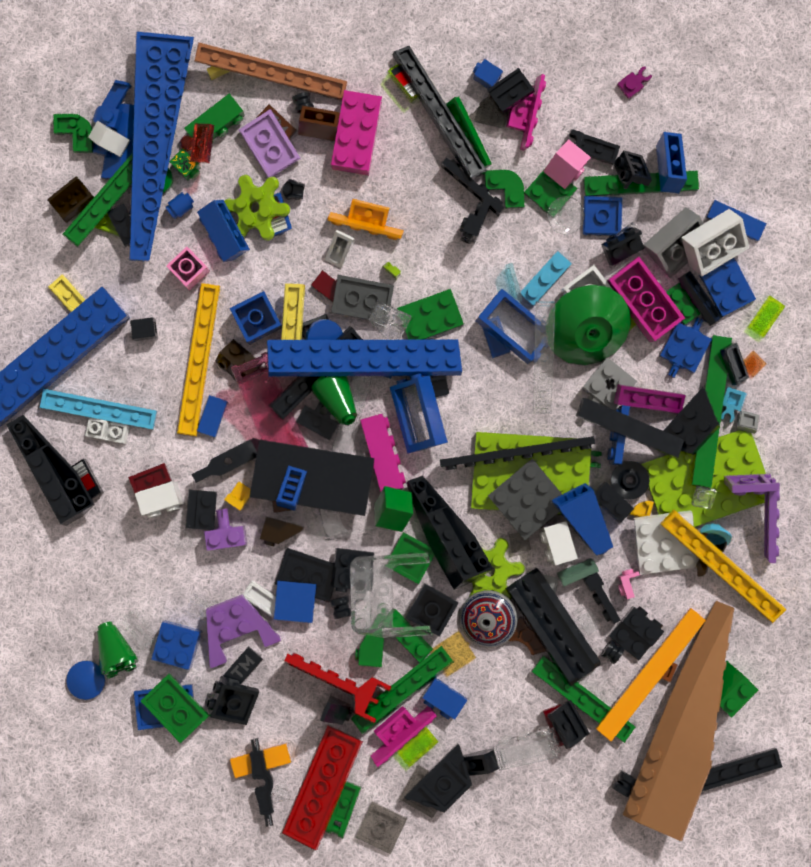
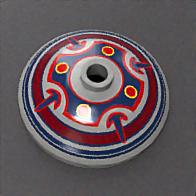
[460,590,518,647]

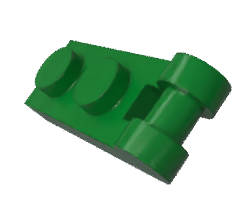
[325,781,362,839]

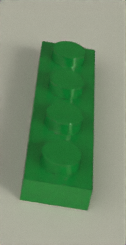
[446,96,492,168]

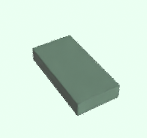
[557,558,599,586]

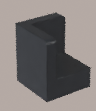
[130,317,158,341]
[430,376,449,397]

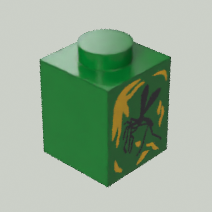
[169,148,201,181]

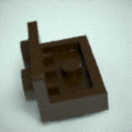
[47,176,94,223]
[215,339,262,386]

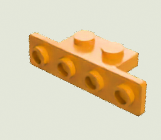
[327,199,404,240]

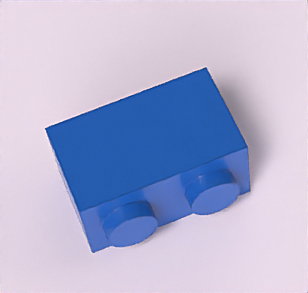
[422,677,467,720]

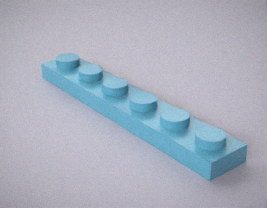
[39,389,157,430]

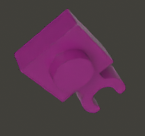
[617,66,652,99]

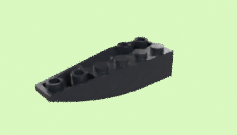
[6,415,95,526]
[406,476,493,590]

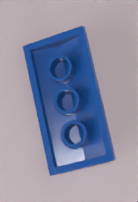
[101,104,134,179]

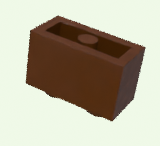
[298,106,340,141]

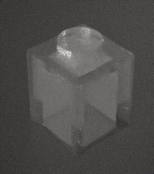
[571,606,601,637]

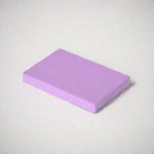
[239,109,301,177]

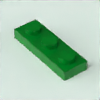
[381,608,433,663]

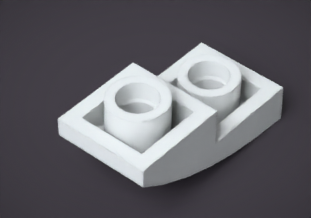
[85,417,130,444]

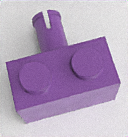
[204,509,247,551]

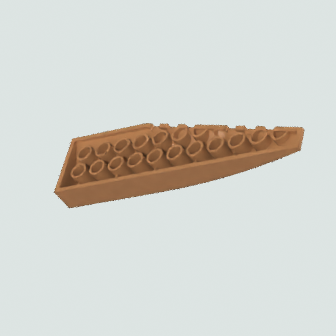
[623,601,734,841]

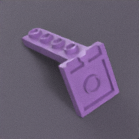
[724,474,780,563]

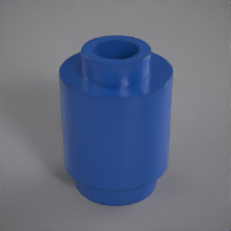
[165,192,194,219]

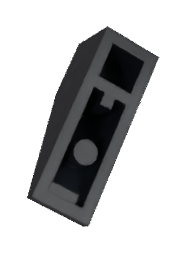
[320,695,353,725]

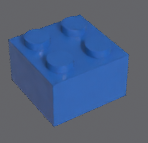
[230,291,282,345]
[151,620,202,670]

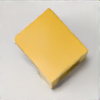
[224,482,251,511]

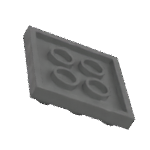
[488,459,562,540]

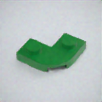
[53,114,93,153]
[485,170,525,209]

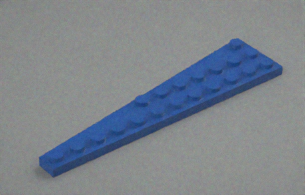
[129,31,194,262]

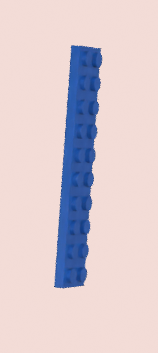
[267,339,462,377]

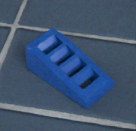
[276,466,307,511]

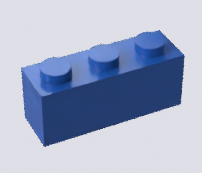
[656,132,687,194]
[197,200,250,262]

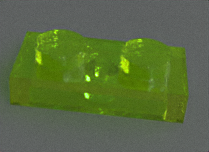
[747,295,785,338]
[397,727,439,767]

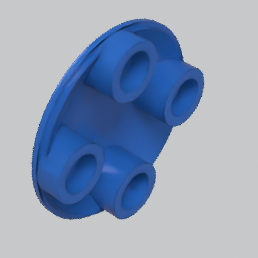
[66,661,105,700]

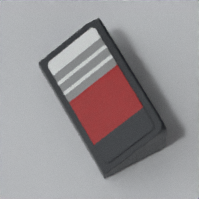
[72,458,104,499]

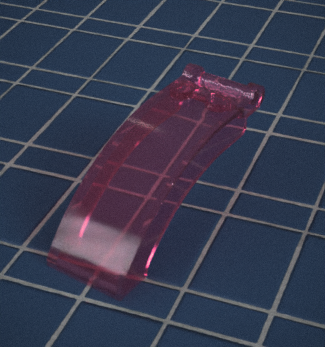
[231,352,308,447]

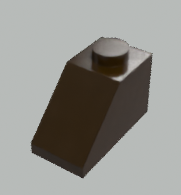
[260,517,304,547]

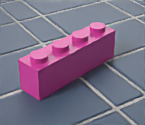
[360,413,406,491]

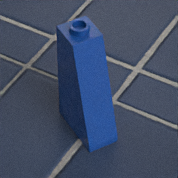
[552,483,613,556]

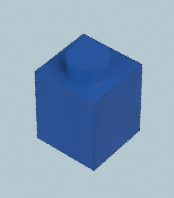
[472,59,503,89]

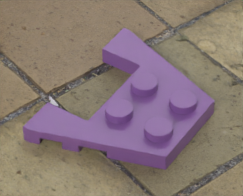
[206,594,281,668]

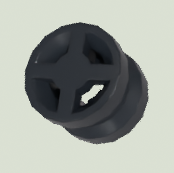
[292,92,314,114]
[601,640,624,664]

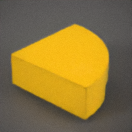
[630,501,654,517]

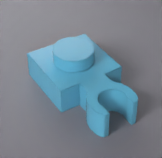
[721,387,747,422]

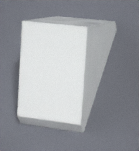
[88,121,130,157]
[325,230,355,269]

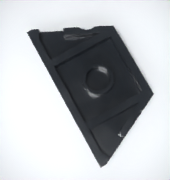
[663,387,720,455]
[404,743,472,813]

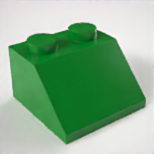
[720,660,759,718]

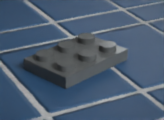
[331,275,394,323]

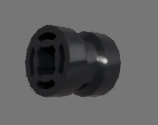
[330,596,353,619]
[612,770,637,797]

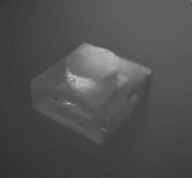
[691,486,717,509]

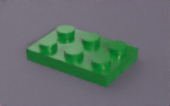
[397,289,464,340]
[141,673,209,743]

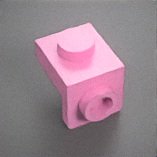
[618,568,640,599]

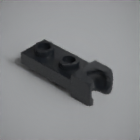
[569,129,620,165]
[583,572,621,624]

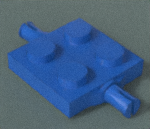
[660,317,712,378]

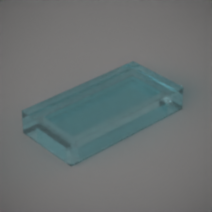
[504,263,523,302]

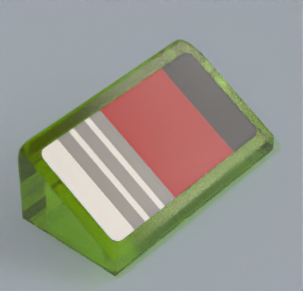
[387,64,418,103]

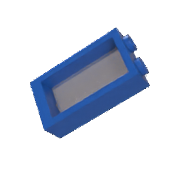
[475,289,549,364]
[390,374,448,454]

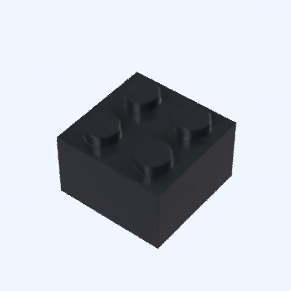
[406,583,459,637]

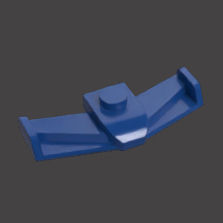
[93,80,132,157]

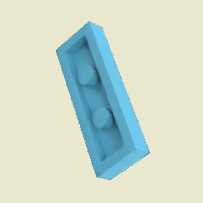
[519,251,572,306]

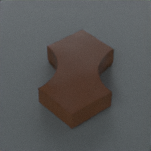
[508,618,547,655]

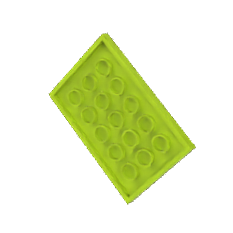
[641,430,766,527]
[471,432,591,515]

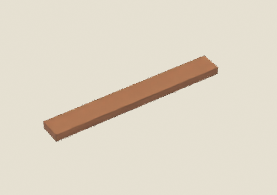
[194,42,347,100]

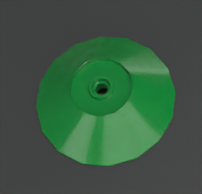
[545,284,631,365]

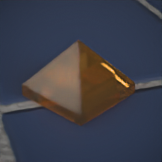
[743,350,767,377]

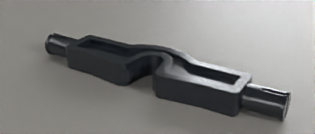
[250,738,274,827]

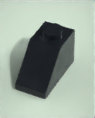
[463,748,504,776]

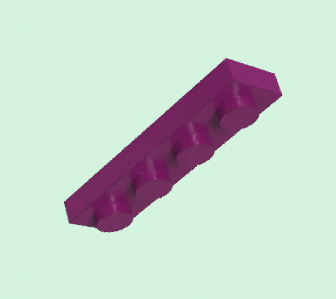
[614,384,686,413]

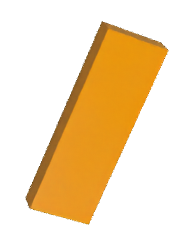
[230,743,291,778]

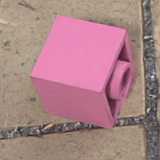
[543,140,591,189]
[166,246,210,291]

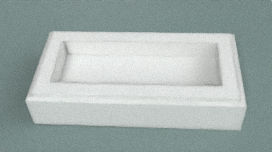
[243,580,276,618]

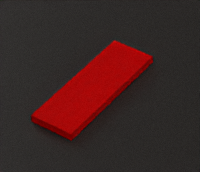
[282,725,363,850]

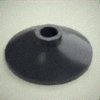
[611,461,650,499]

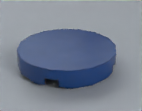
[306,319,343,340]

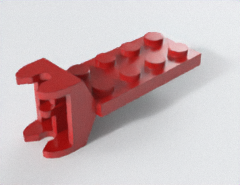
[284,652,391,723]

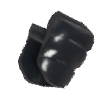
[282,179,305,200]

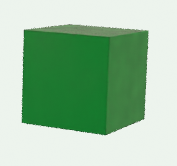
[374,486,413,532]

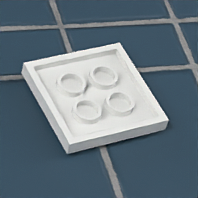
[634,510,697,575]

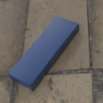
[706,200,767,242]

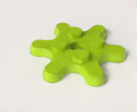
[224,174,290,241]
[469,538,525,600]

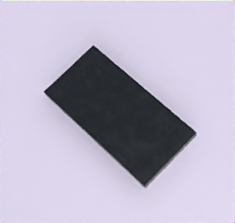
[250,440,375,516]

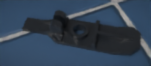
[191,438,259,483]

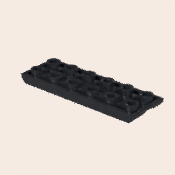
[505,568,601,686]

